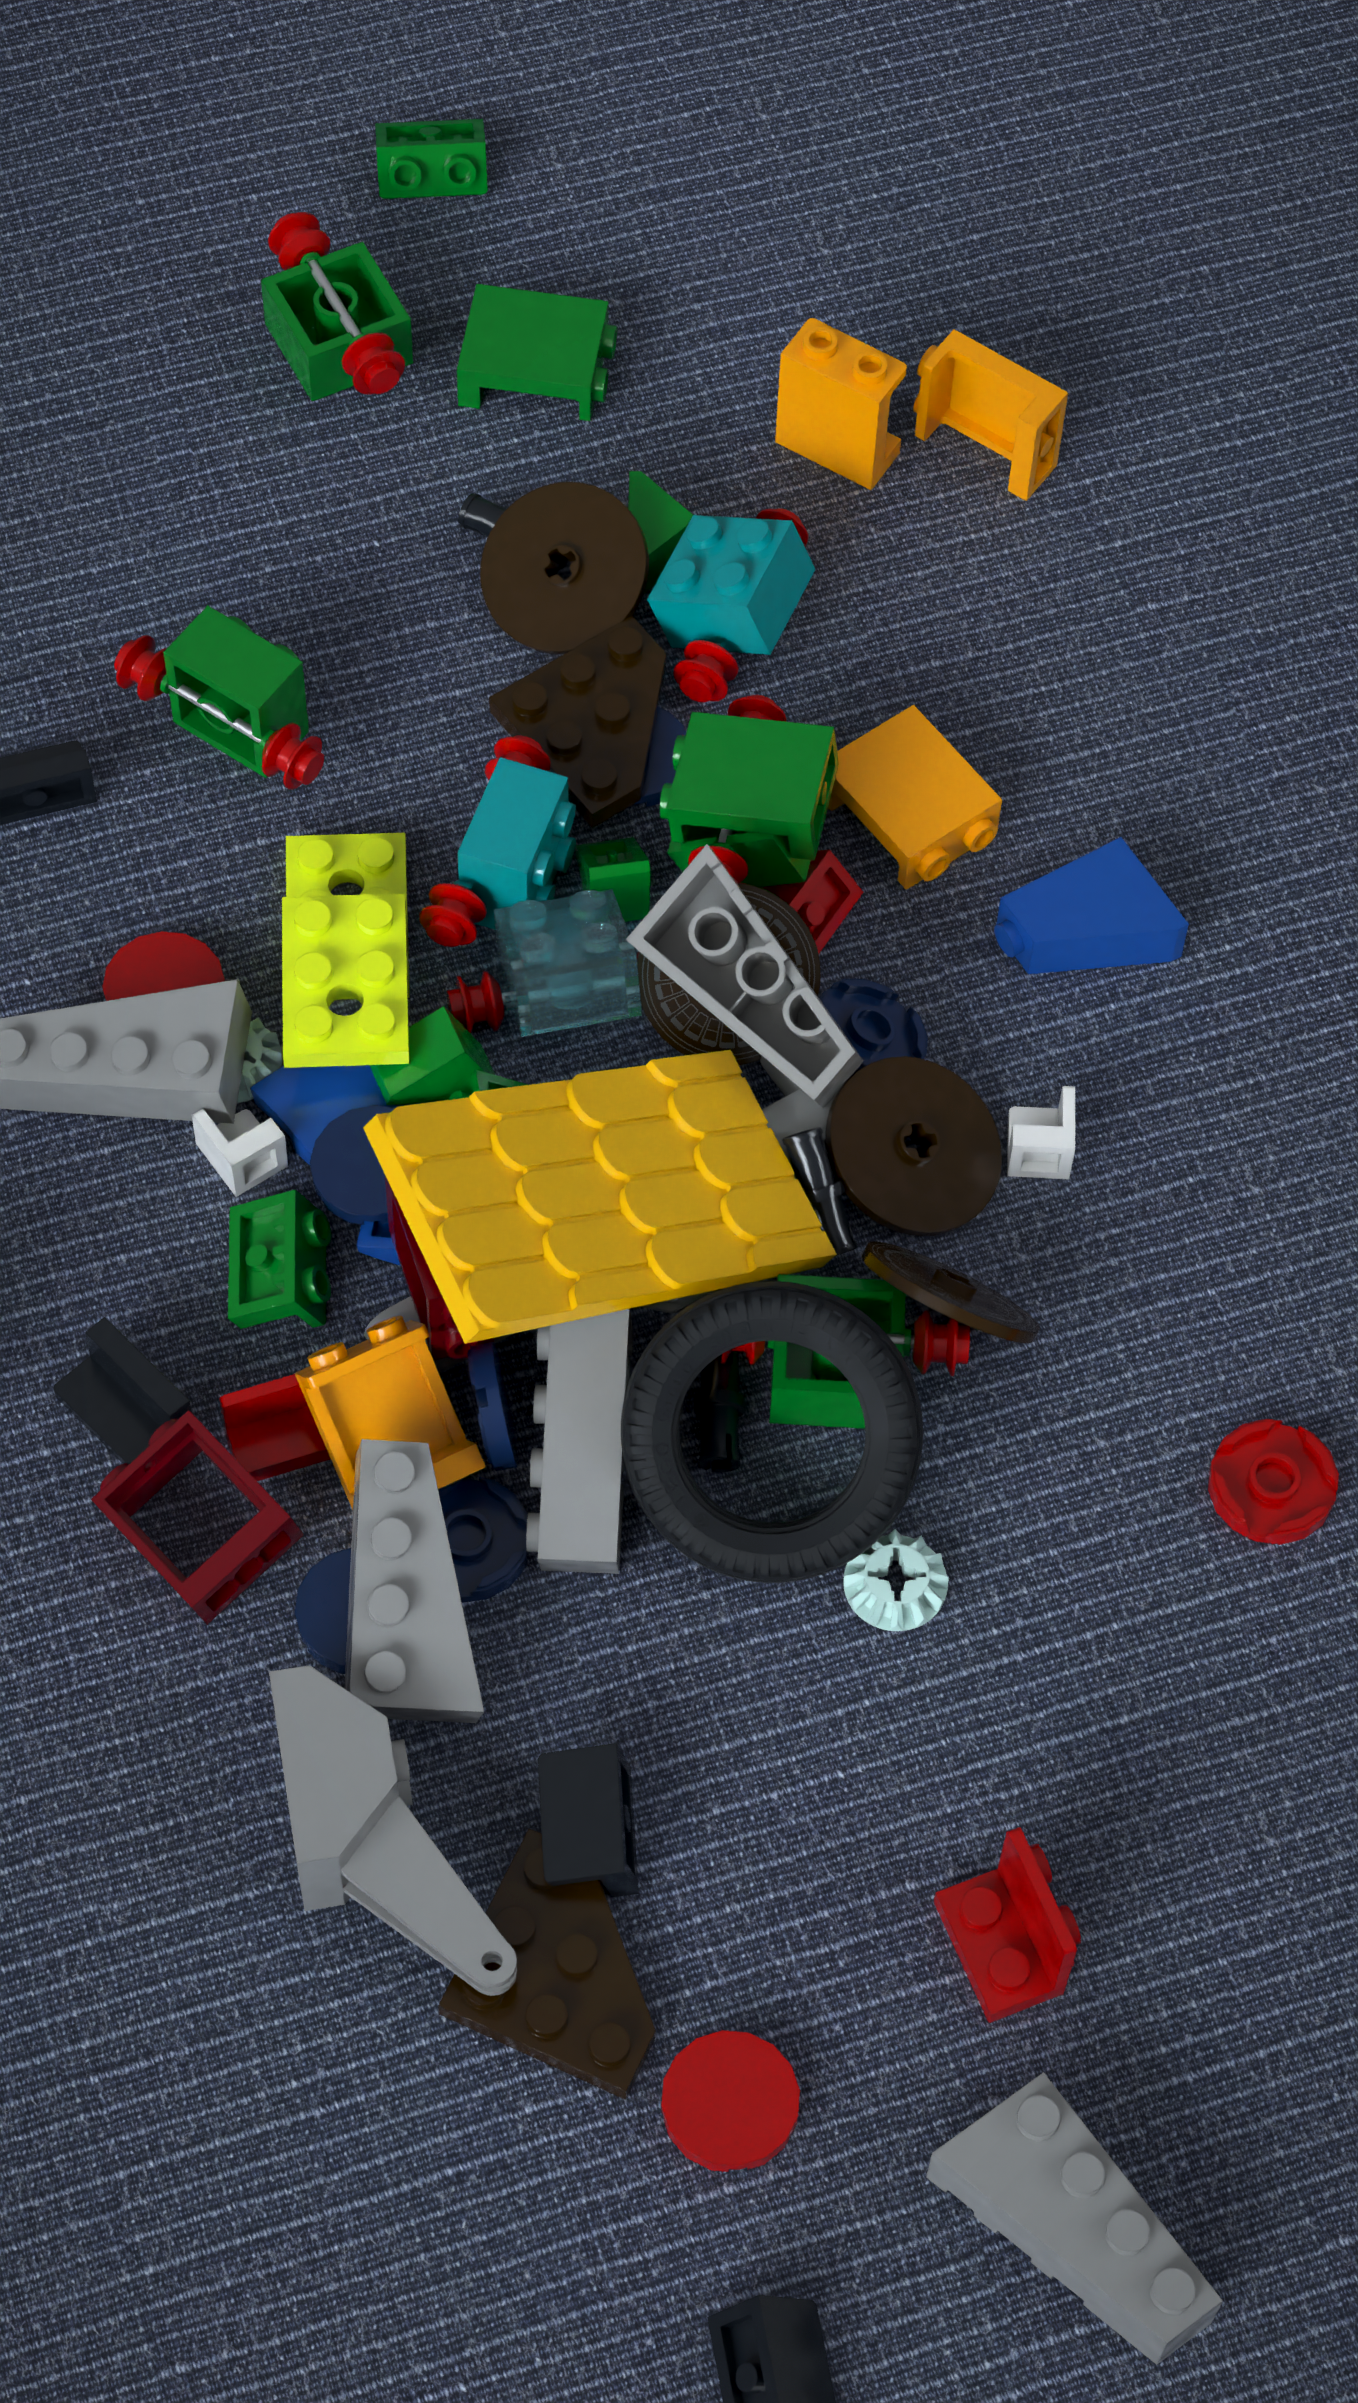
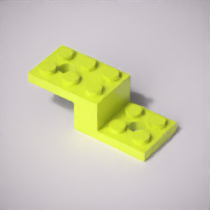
[282,833,410,1068]

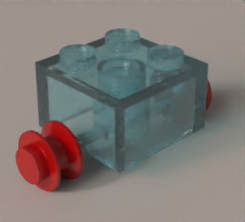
[446,889,642,1037]

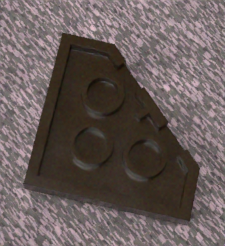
[489,615,666,828]
[438,1828,656,2100]

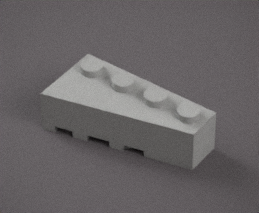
[626,844,864,1108]
[0,979,252,1124]
[526,1309,634,1574]
[344,1439,484,1723]
[926,2072,1223,2365]

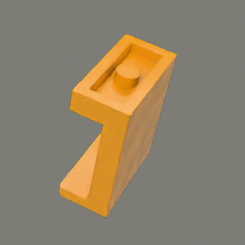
[775,318,907,490]
[913,329,1068,501]
[828,704,1002,889]
[294,1315,486,1510]

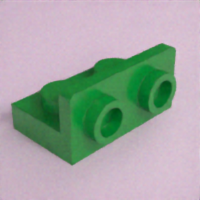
[375,119,488,199]
[228,1189,331,1329]

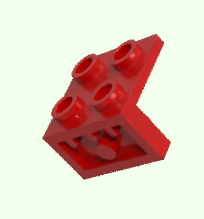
[933,1827,1081,2023]

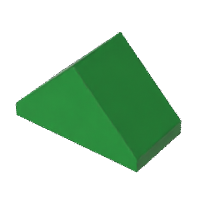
[628,471,693,593]
[575,837,650,927]
[369,1006,495,1105]

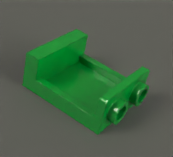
[457,284,618,421]
[660,712,839,861]

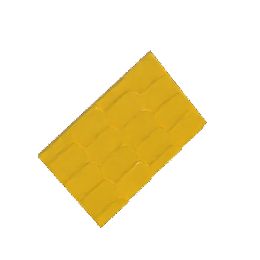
[363,1050,837,1344]

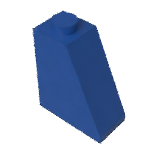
[994,837,1189,974]

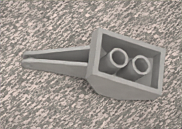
[269,1665,517,1996]

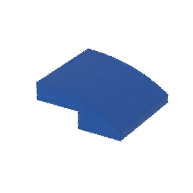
[250,1065,420,1167]

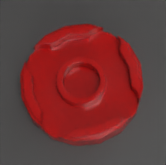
[102,931,225,1001]
[1208,1419,1339,1545]
[661,2030,800,2172]

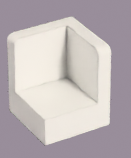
[1007,1086,1075,1179]
[192,1109,288,1197]

